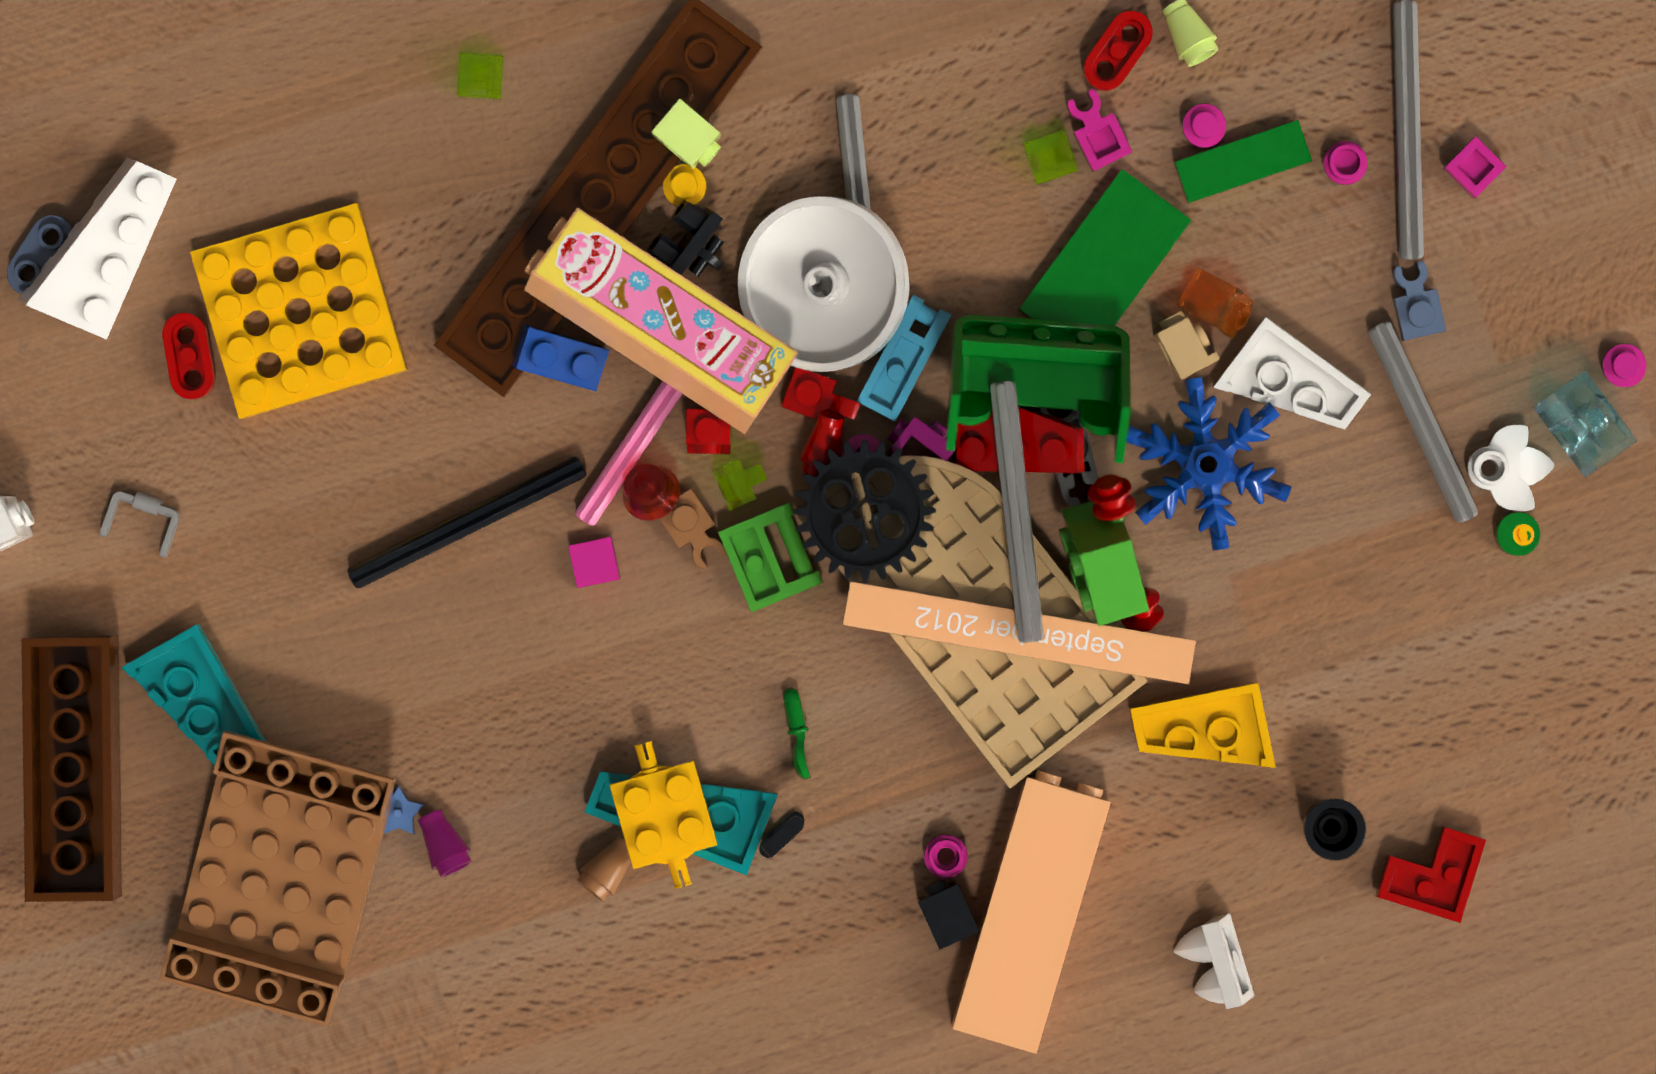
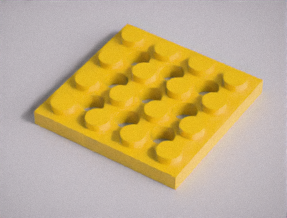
[190,203,408,419]

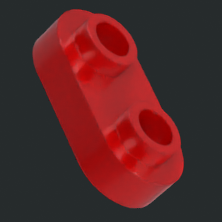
[1083,11,1153,92]
[162,313,216,400]

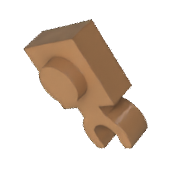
[655,488,726,570]

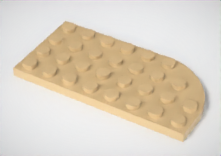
[796,456,1148,789]

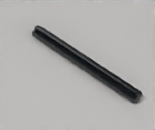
[347,457,587,588]

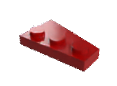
[956,406,1085,473]

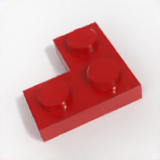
[1375,826,1486,923]

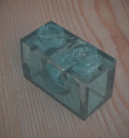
[1533,370,1638,477]

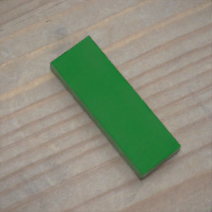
[1174,120,1312,204]

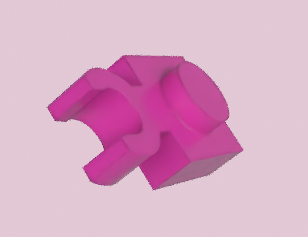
[1067,89,1132,172]

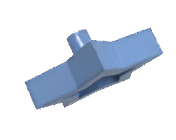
[384,786,425,834]

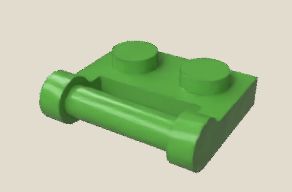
[718,502,823,612]

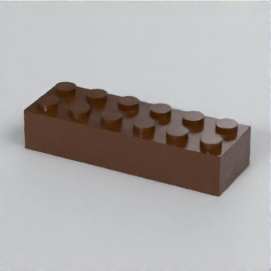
[22,636,122,902]

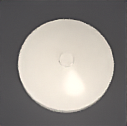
[738,196,909,372]

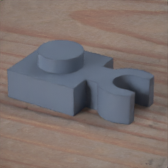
[1392,261,1447,341]

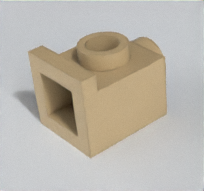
[1154,311,1220,381]

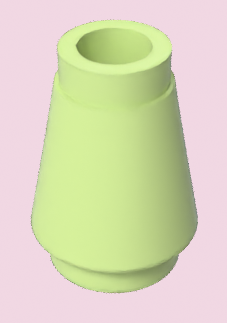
[1162,0,1218,67]

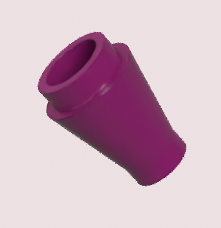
[418,809,472,877]

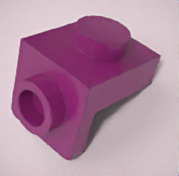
[887,416,957,461]

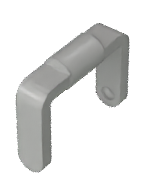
[100,491,181,558]

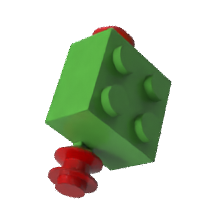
[1058,474,1164,632]

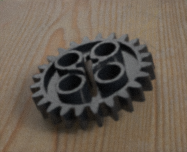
[794,439,936,582]

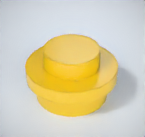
[663,164,706,207]

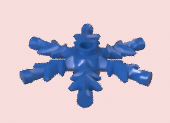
[1126,377,1292,551]

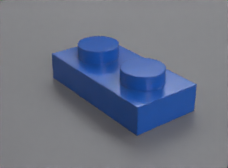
[512,324,610,391]

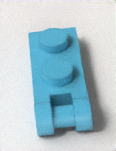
[857,294,952,422]

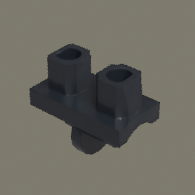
[647,200,724,277]

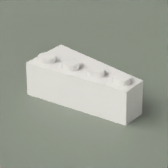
[18,158,177,339]

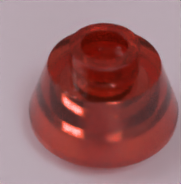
[622,464,680,521]

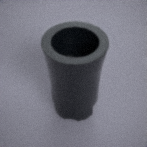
[1303,799,1366,861]

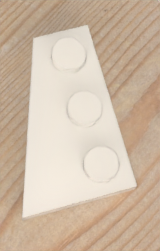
[1213,316,1371,429]

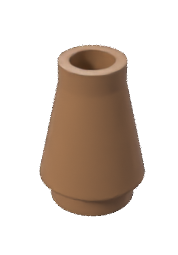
[577,835,631,902]

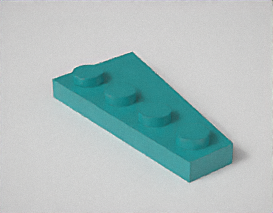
[121,624,266,766]
[584,771,778,875]

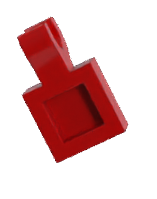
[781,367,861,421]

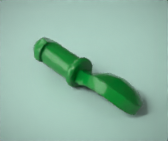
[782,688,811,780]

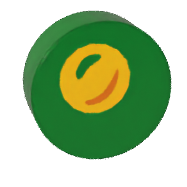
[1495,512,1540,556]

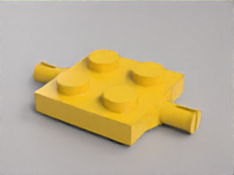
[609,741,717,889]

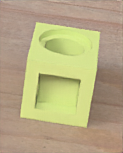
[651,99,722,169]

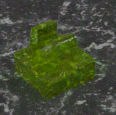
[457,53,504,100]
[1023,129,1079,186]
[712,459,768,511]

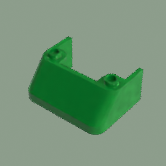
[946,315,1131,463]

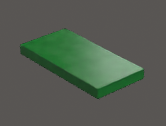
[1018,169,1192,326]

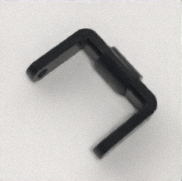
[759,812,804,858]

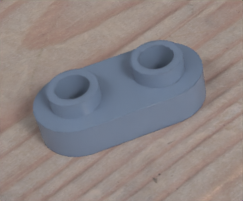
[7,215,74,294]

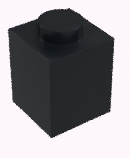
[917,878,979,950]

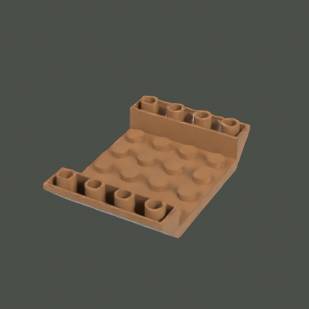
[159,730,395,1027]

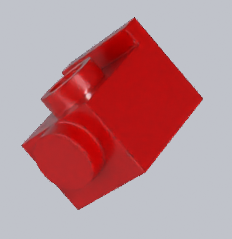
[686,409,731,454]

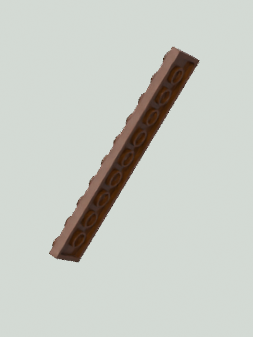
[433,0,763,398]

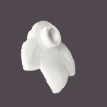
[1467,425,1555,511]

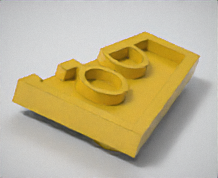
[1129,682,1276,768]

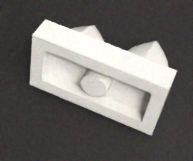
[1173,913,1254,1009]

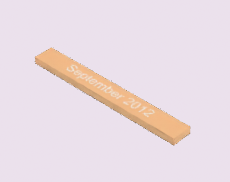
[843,582,1196,684]

